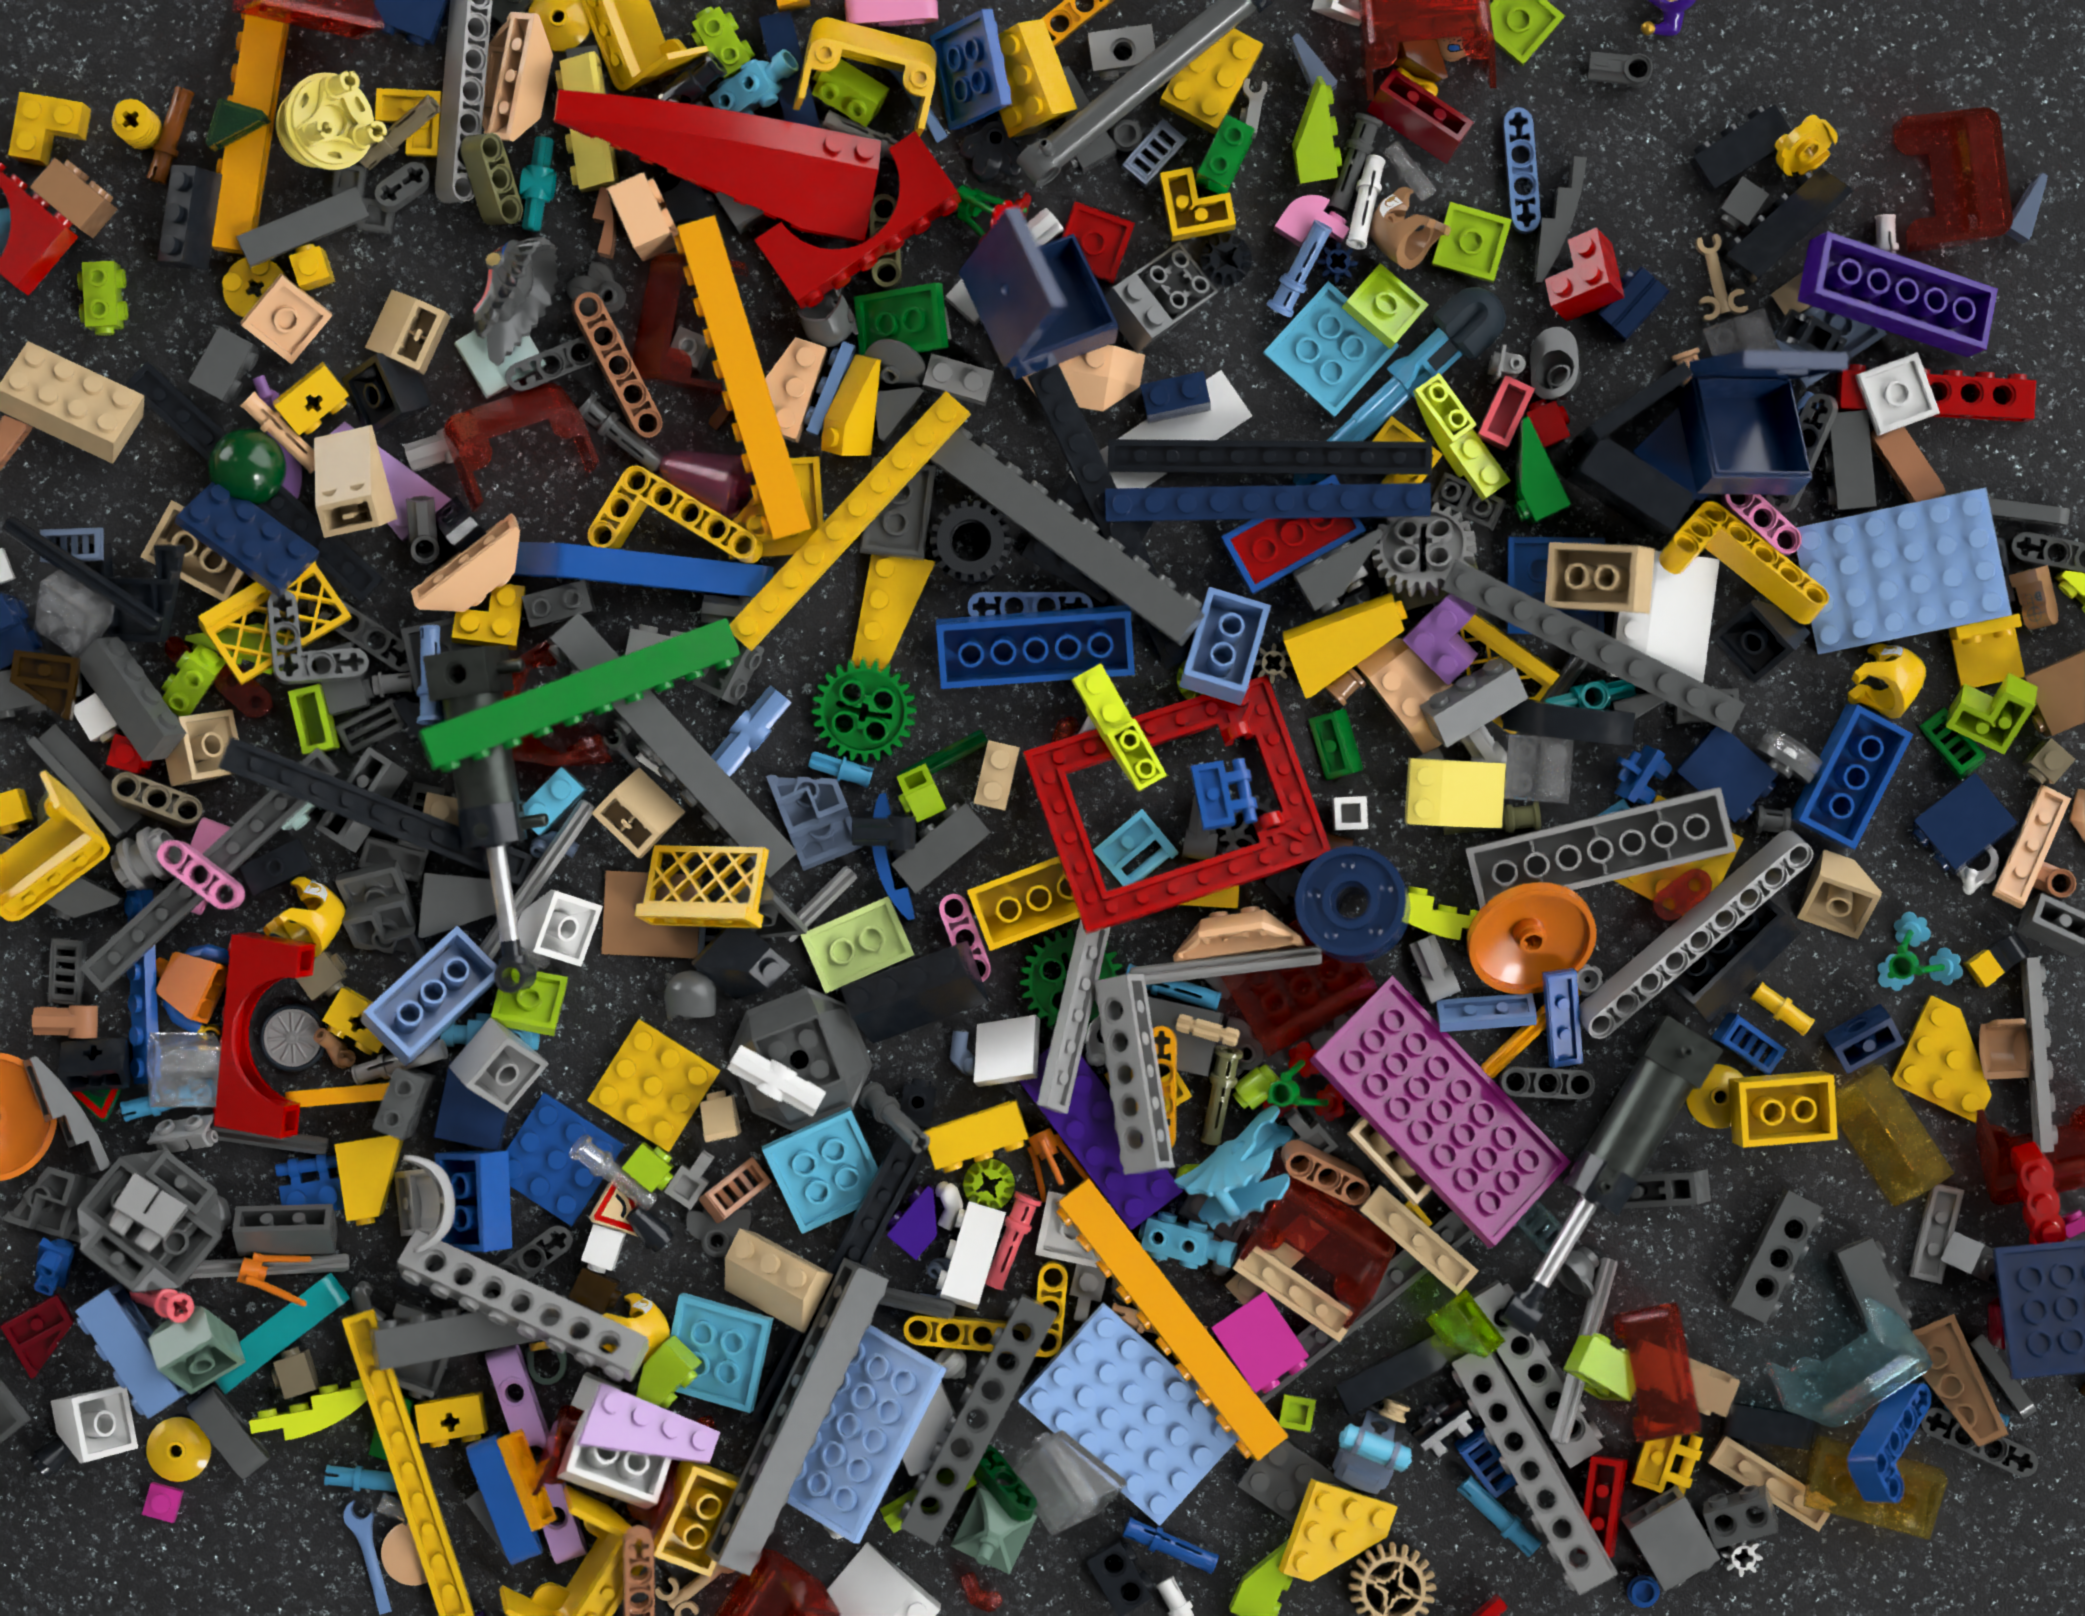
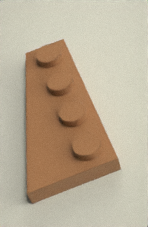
[1894,1314,2008,1447]

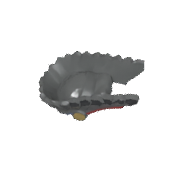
[473,237,559,366]

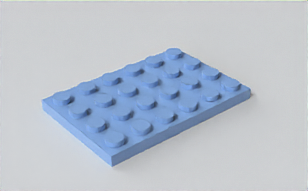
[1796,488,2012,655]
[1016,1302,1238,1526]
[787,1325,947,1544]

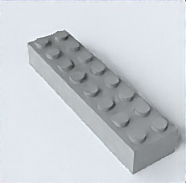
[1466,787,1736,909]

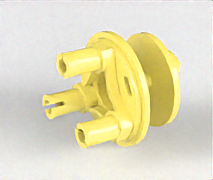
[276,71,387,170]

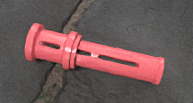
[985,1191,1042,1290]
[130,1288,194,1322]

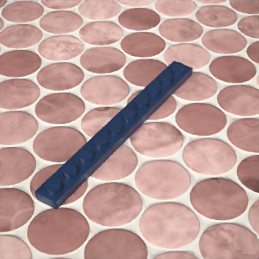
[1105,483,1431,522]

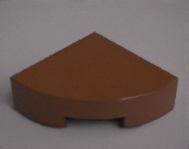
[709,401,734,431]

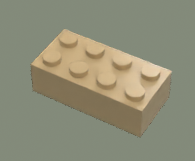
[0,341,144,464]

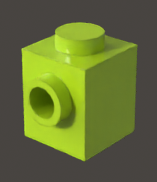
[897,763,946,823]
[621,1142,674,1193]

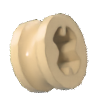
[1378,1398,1410,1423]

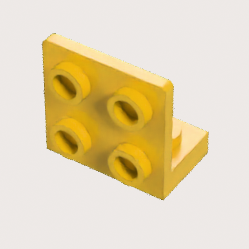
[1948,614,2025,688]

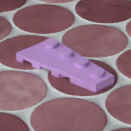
[330,421,452,541]
[576,1383,720,1464]

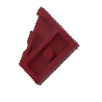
[0,1293,75,1379]

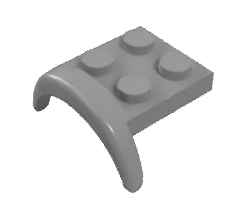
[394,1155,455,1253]

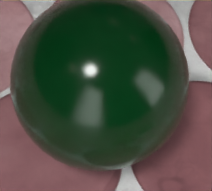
[208,429,287,505]

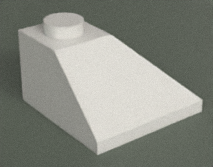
[517,889,603,967]
[51,1386,138,1463]

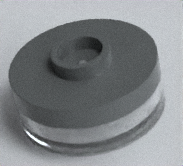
[1754,728,1823,785]

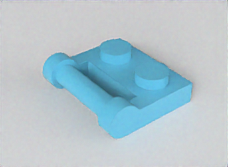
[1093,809,1179,886]

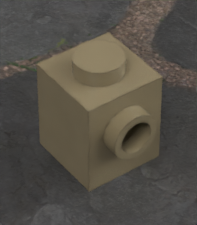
[2022,738,2076,785]
[296,951,348,1001]
[271,1346,321,1399]

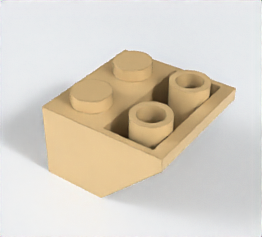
[365,290,451,375]
[591,767,686,858]

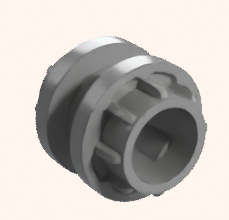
[111,827,181,891]

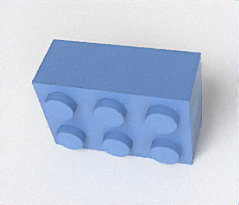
[1179,587,1271,705]

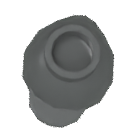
[1556,1246,1599,1298]

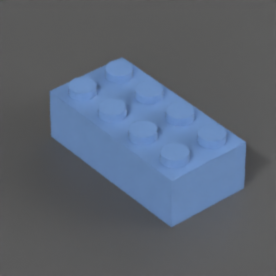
[360,926,498,1067]
[76,1283,188,1419]

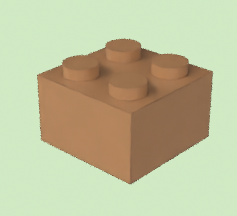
[30,158,118,238]

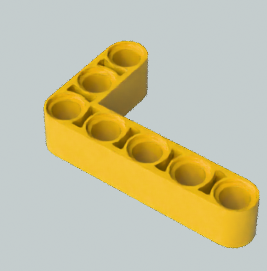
[588,466,763,564]
[1659,501,1829,624]
[903,1261,1068,1357]

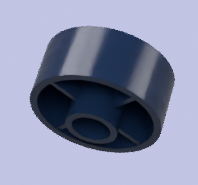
[1295,846,1410,963]

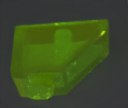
[1426,1289,1505,1358]

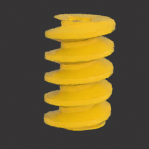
[111,99,162,150]

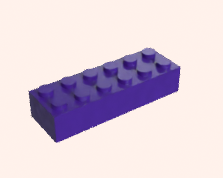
[1797,231,1998,357]
[1019,1046,1183,1230]

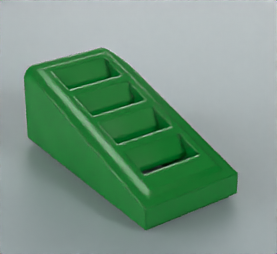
[1919,707,1986,780]

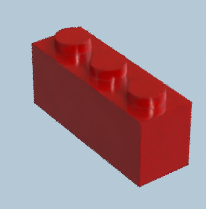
[1577,1454,1628,1559]

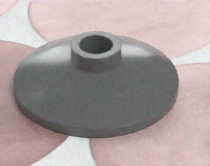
[864,339,926,390]

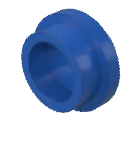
[1627,1575,1660,1608]

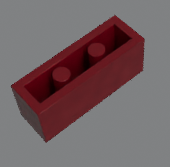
[1367,69,1474,164]

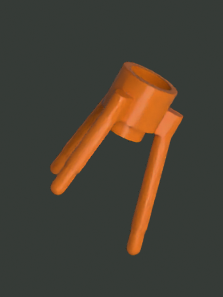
[1027,1128,1096,1203]
[237,1252,312,1307]

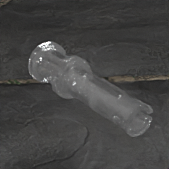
[569,1134,657,1211]

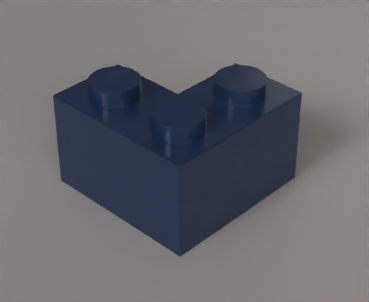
[0,593,42,671]

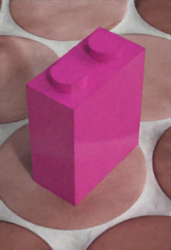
[1211,1291,1309,1394]

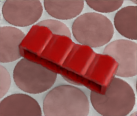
[2010,1141,2066,1245]

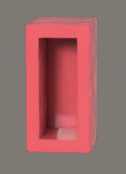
[1477,375,1535,451]

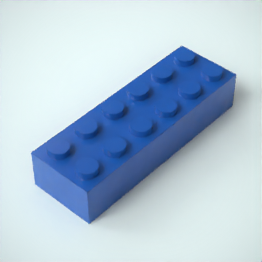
[936,605,1135,689]

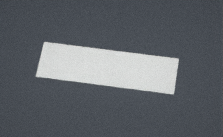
[1069,370,1252,488]

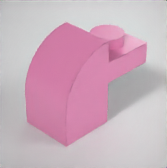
[1273,195,1350,247]

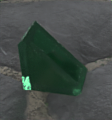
[205,98,271,153]

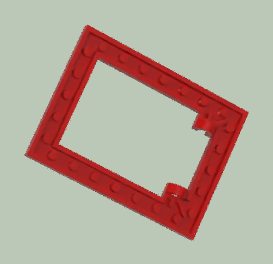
[1023,675,1331,935]

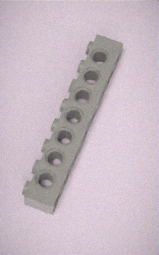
[397,1229,649,1381]
[1452,1343,1618,1595]

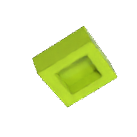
[1278,1394,1316,1432]

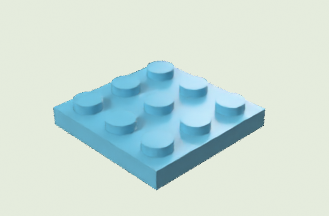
[1263,281,1399,418]
[761,1107,879,1234]
[670,1293,773,1413]

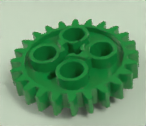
[812,657,917,762]
[1020,928,1122,1029]

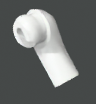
[935,1181,963,1231]

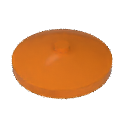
[1467,882,1596,995]
[0,1053,57,1181]

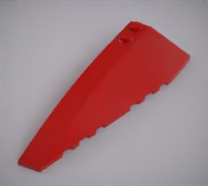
[554,90,881,243]

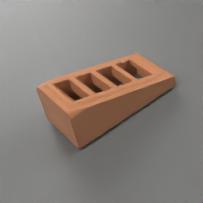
[0,415,33,471]
[699,1156,772,1223]

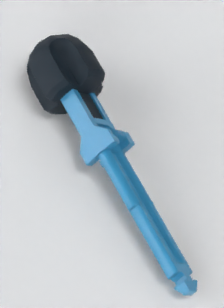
[1293,287,1506,485]

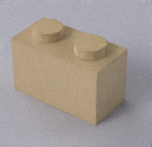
[974,740,1020,811]

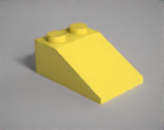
[1404,758,1506,828]

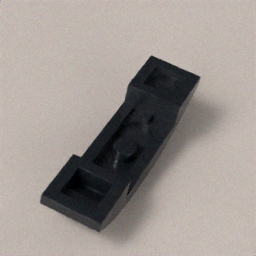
[1502,699,1636,745]

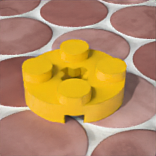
[1775,115,1838,177]
[222,258,286,318]

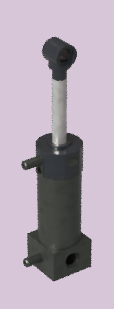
[423,645,549,993]
[1499,1016,1723,1336]

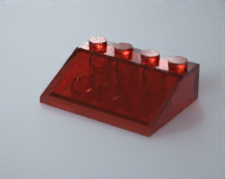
[232,0,385,39]
[1220,919,1378,1057]

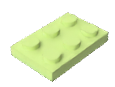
[800,896,915,994]

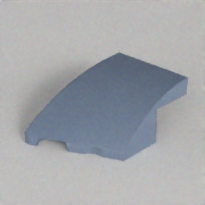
[766,775,863,871]

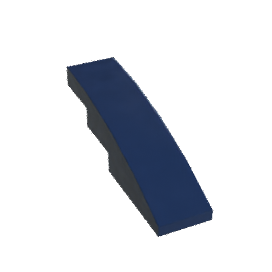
[759,10,820,128]

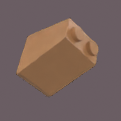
[2021,649,2085,737]

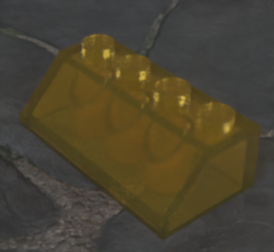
[1835,1064,1954,1207]
[1803,1435,1948,1540]

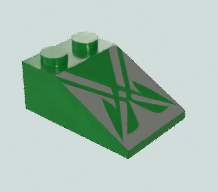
[1513,417,1571,526]

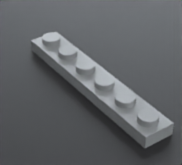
[1037,920,1110,1114]
[2020,957,2058,1152]

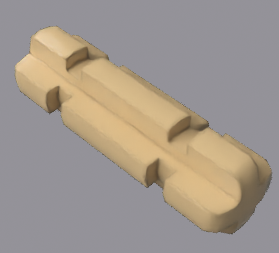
[1176,1014,1240,1046]

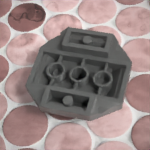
[729,987,873,1131]
[77,1149,222,1293]

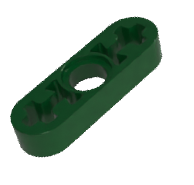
[974,1445,1038,1522]

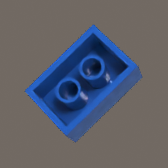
[435,1150,512,1252]

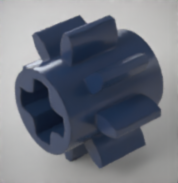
[1317,242,1358,284]

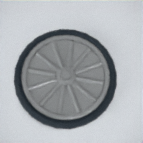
[259,1004,326,1072]

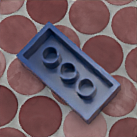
[1791,704,1913,849]

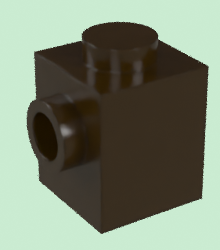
[568,1265,622,1314]

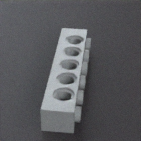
[1094,974,1174,1174]
[1465,1280,1603,1468]

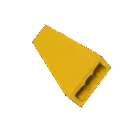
[1283,592,1408,699]

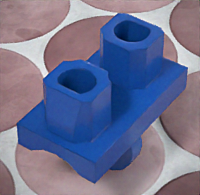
[1615,745,1672,805]
[34,1237,75,1296]

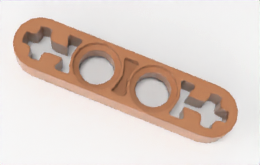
[623,1525,655,1616]

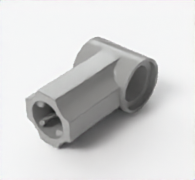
[404,424,473,472]
[1460,725,1513,769]
[1409,934,1461,1003]

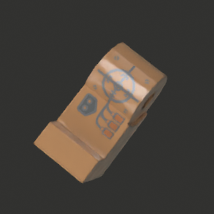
[2009,565,2059,630]

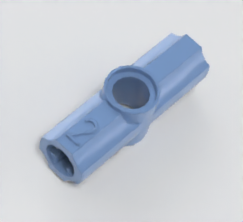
[711,685,792,777]

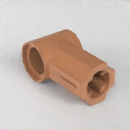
[2033,862,2076,898]
[32,1005,98,1038]

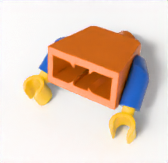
[156,944,230,1046]

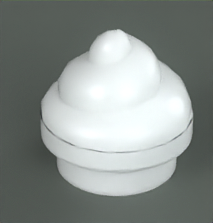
[935,1348,967,1379]

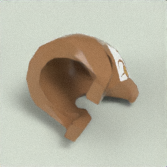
[1368,187,1451,269]

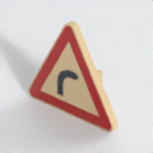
[590,1169,638,1237]

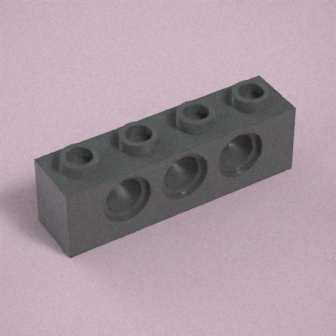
[1726,1188,1824,1324]

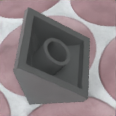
[728,879,808,938]

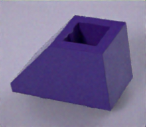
[887,1184,938,1260]

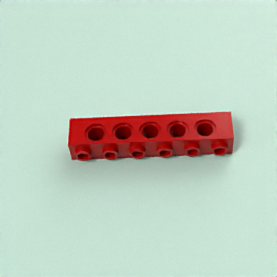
[1836,364,2036,422]

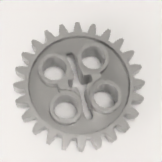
[1372,502,1477,598]

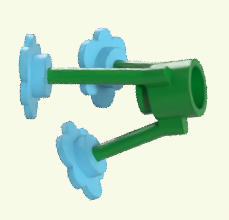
[1878,912,1963,991]

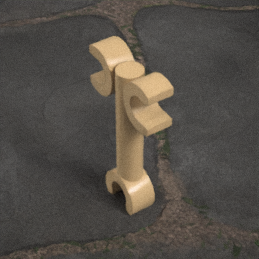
[1695,234,1748,322]
[655,1563,735,1616]

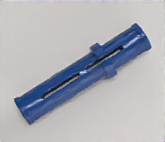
[1122,1517,1219,1574]

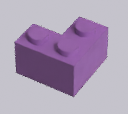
[1403,593,1478,685]

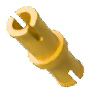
[1750,982,1815,1036]

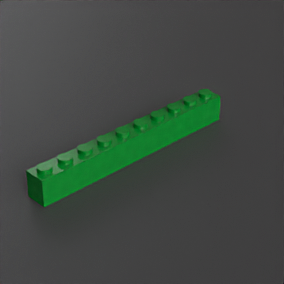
[418,618,740,773]

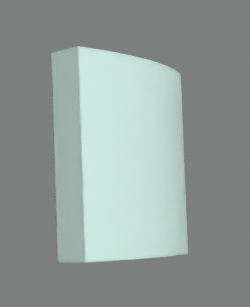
[454,330,546,399]

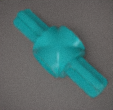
[519,136,557,232]
[1544,679,1636,710]

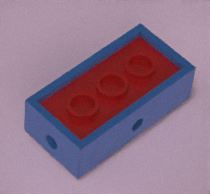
[1220,474,1366,596]

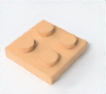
[240,273,333,364]

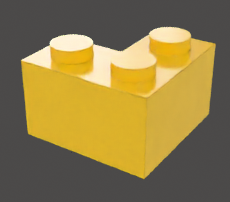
[8,92,91,166]
[1159,167,1236,242]

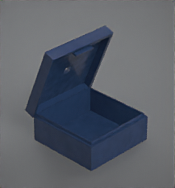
[959,207,1119,380]
[1676,350,1848,495]

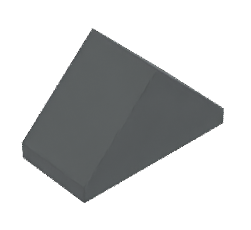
[876,387,925,444]

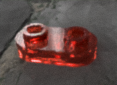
[214,664,273,718]
[1652,869,1712,920]

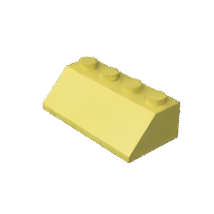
[555,51,619,193]

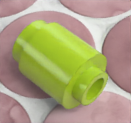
[1233,1063,1280,1110]

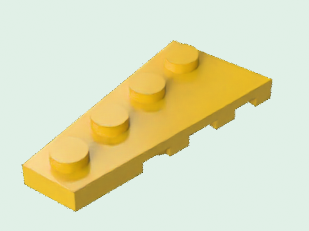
[852,554,936,669]

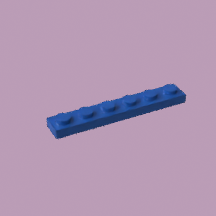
[124,889,160,1084]

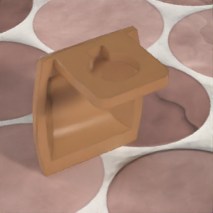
[1979,1018,2030,1080]

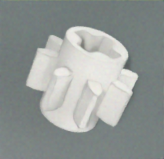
[1720,1541,1763,1577]

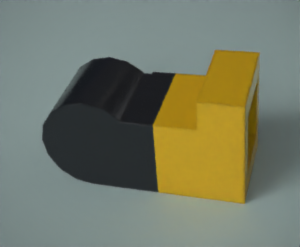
[1963,931,2030,987]

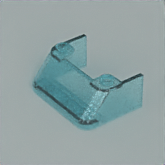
[1766,1297,1933,1427]

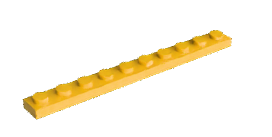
[729,391,971,652]
[342,1308,475,1616]

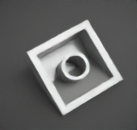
[449,1017,549,1113]

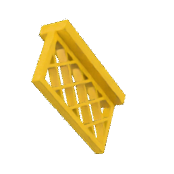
[198,561,351,685]
[1453,613,1560,736]
[634,845,769,928]

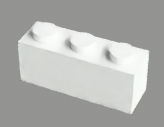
[936,1201,1006,1310]

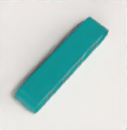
[215,1273,350,1394]

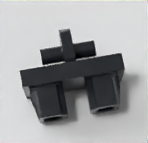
[1411,1398,1474,1458]

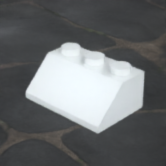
[557,1409,671,1510]

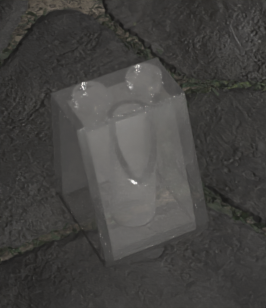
[1013,1430,1127,1536]

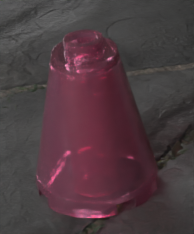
[660,450,753,519]

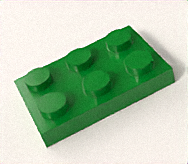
[854,282,949,355]

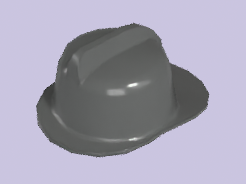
[1530,327,1582,401]

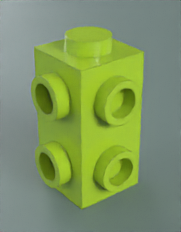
[691,6,755,80]
[812,59,890,127]
[77,261,128,336]
[161,643,226,717]

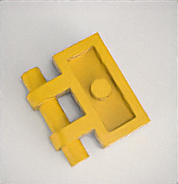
[1630,1420,1703,1495]

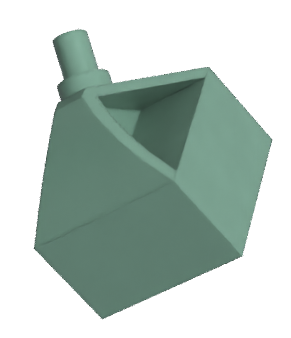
[148,1306,246,1394]
[951,1483,1038,1574]

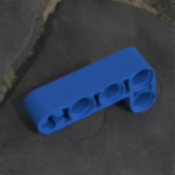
[1848,1383,1931,1503]
[466,1431,543,1565]

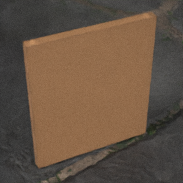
[601,871,703,958]

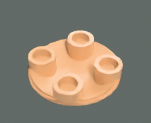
[381,1521,428,1586]

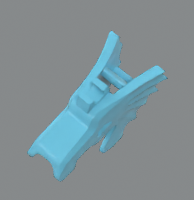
[1174,1105,1295,1230]

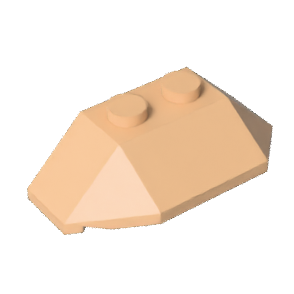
[482,12,553,142]
[1022,345,1145,412]
[411,513,520,612]
[1355,638,1453,754]
[1173,906,1305,962]

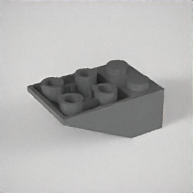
[1104,241,1218,354]

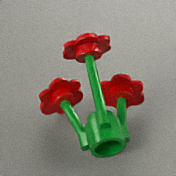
[956,185,1032,244]
[1263,1042,1345,1122]

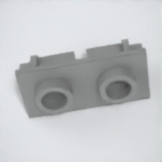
[1487,344,1525,384]
[147,1114,218,1153]

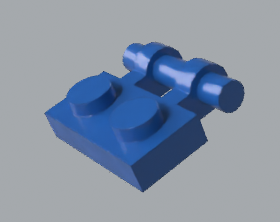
[1190,758,1258,831]
[275,1153,344,1211]

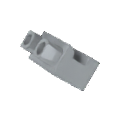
[109,1173,188,1253]

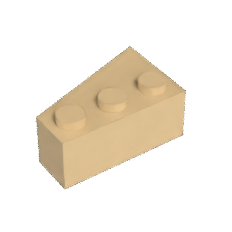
[1634,1338,1740,1417]

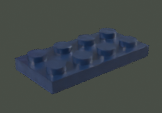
[175,482,320,597]

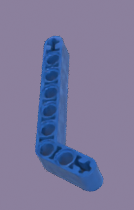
[512,542,774,597]

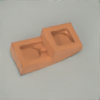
[592,187,616,260]

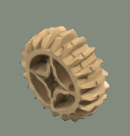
[1348,1542,1436,1616]

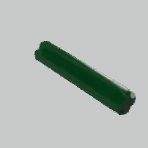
[899,730,988,775]

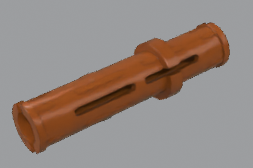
[146,86,195,185]

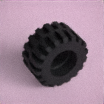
[930,500,1011,584]

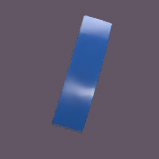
[872,793,916,920]

